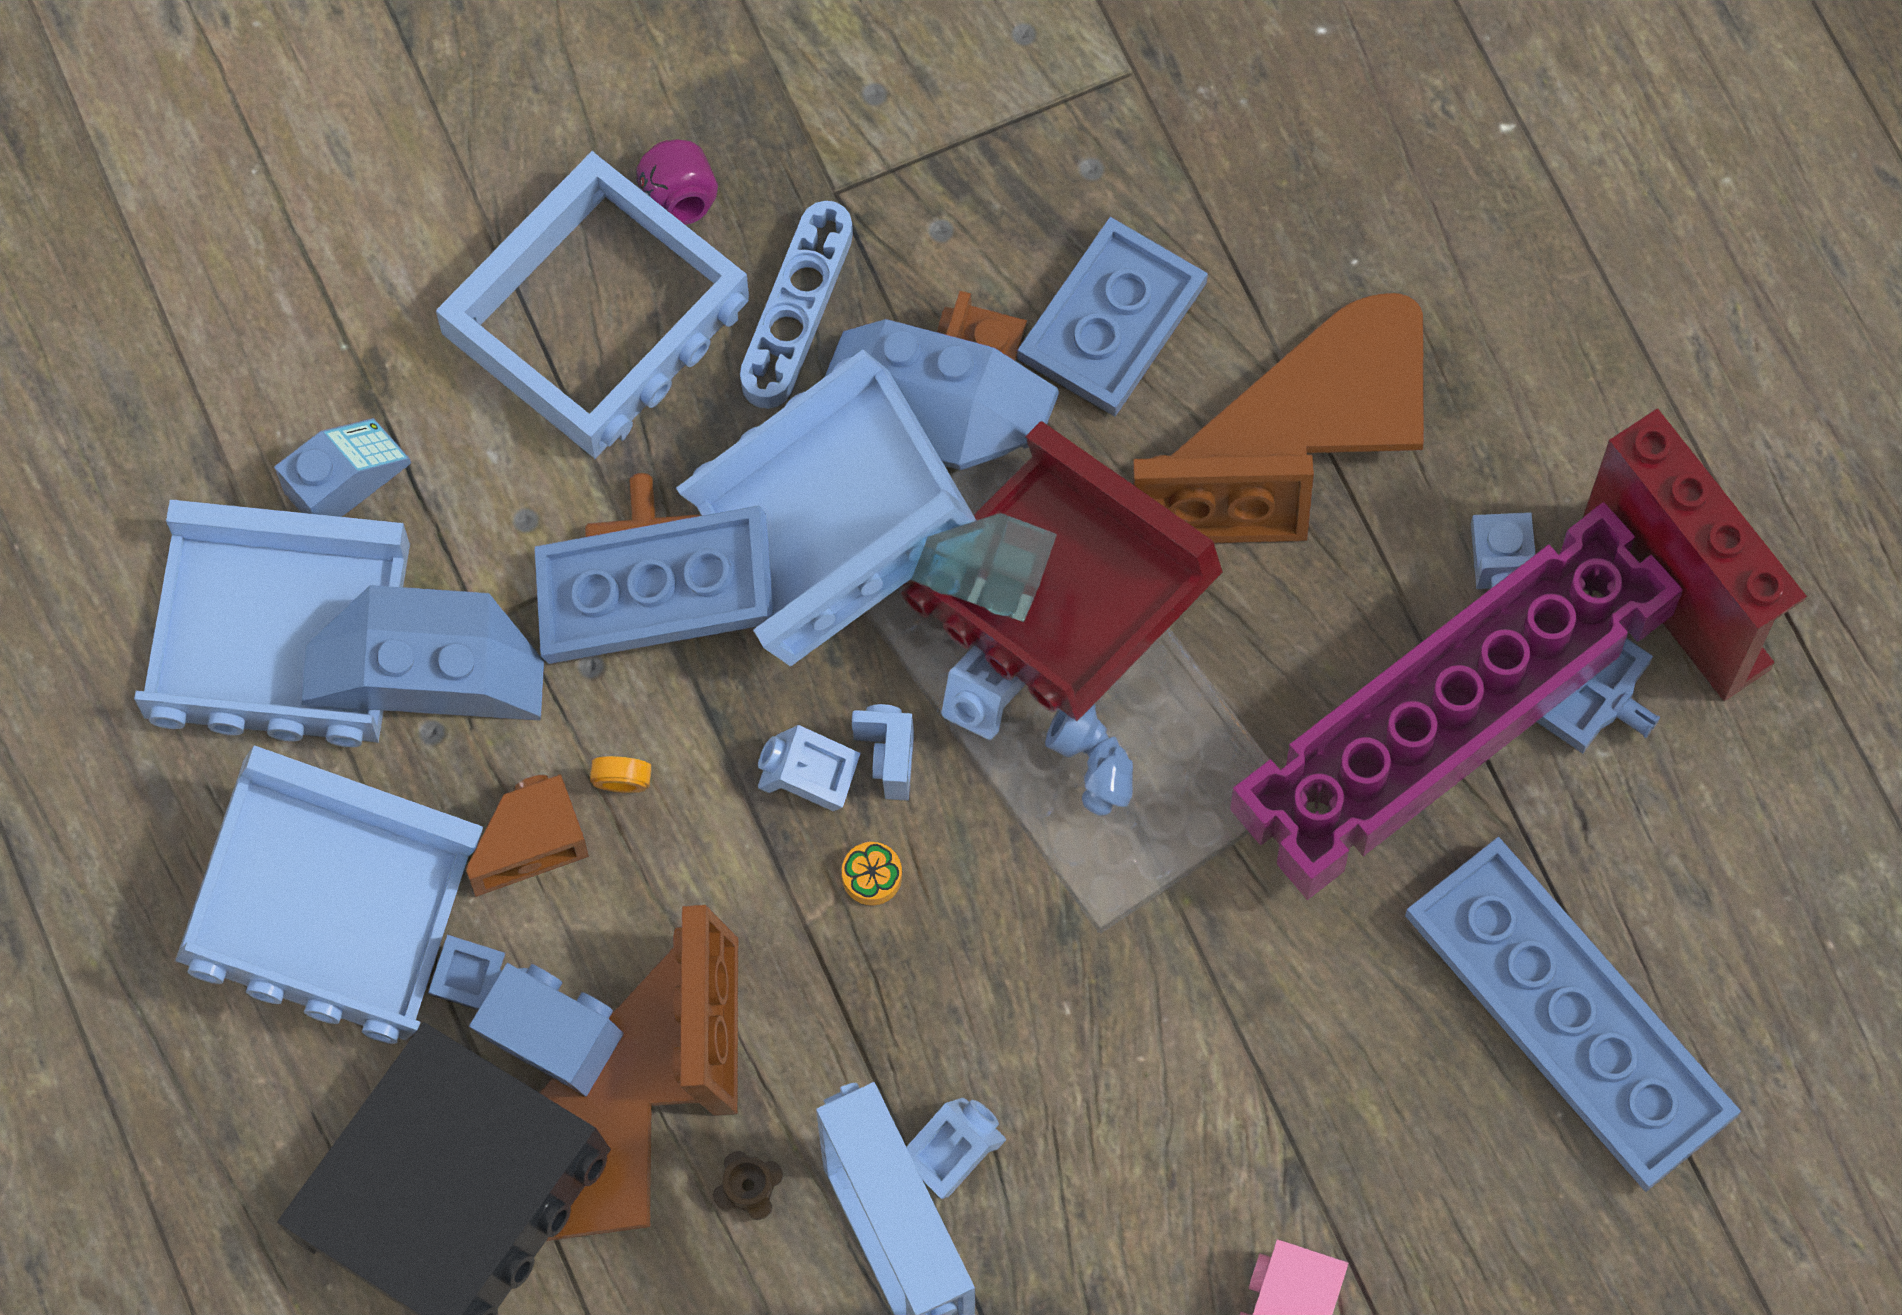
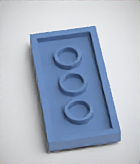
[535,505,774,664]

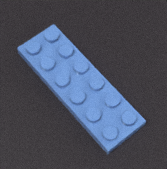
[1405,837,1741,1192]

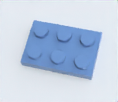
[1017,217,1208,417]

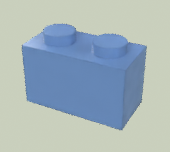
[469,963,624,1097]

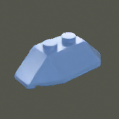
[824,319,1059,470]
[302,585,544,720]

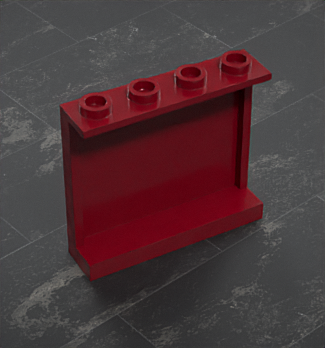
[1582,408,1807,701]
[901,421,1223,722]

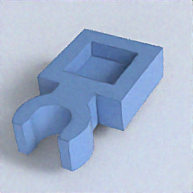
[428,935,528,1010]

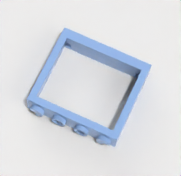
[436,151,749,459]
[816,1082,975,1315]

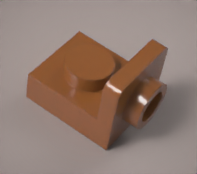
[937,291,1027,362]

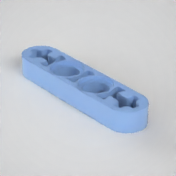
[740,201,853,409]

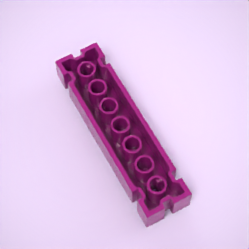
[1230,502,1683,900]

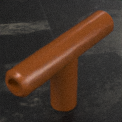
[585,473,701,537]

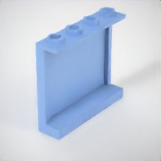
[676,349,980,666]
[134,500,410,747]
[175,745,483,1044]

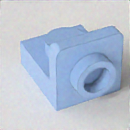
[1471,513,1535,589]
[941,645,1026,740]
[852,704,914,800]
[758,725,861,811]
[907,1098,1006,1199]

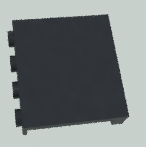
[277,1022,611,1315]

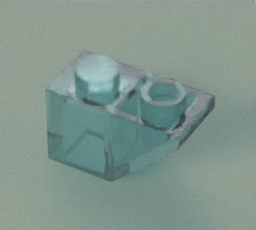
[911,513,1057,622]

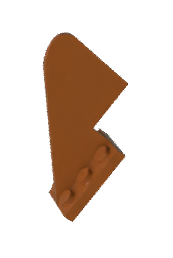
[1132,293,1424,543]
[540,905,738,1241]

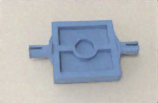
[1537,638,1660,754]

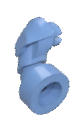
[1045,704,1133,816]

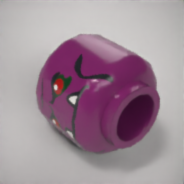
[636,139,718,225]

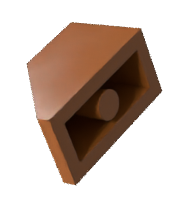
[466,774,589,897]

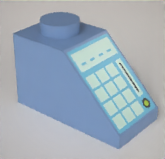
[274,418,411,517]

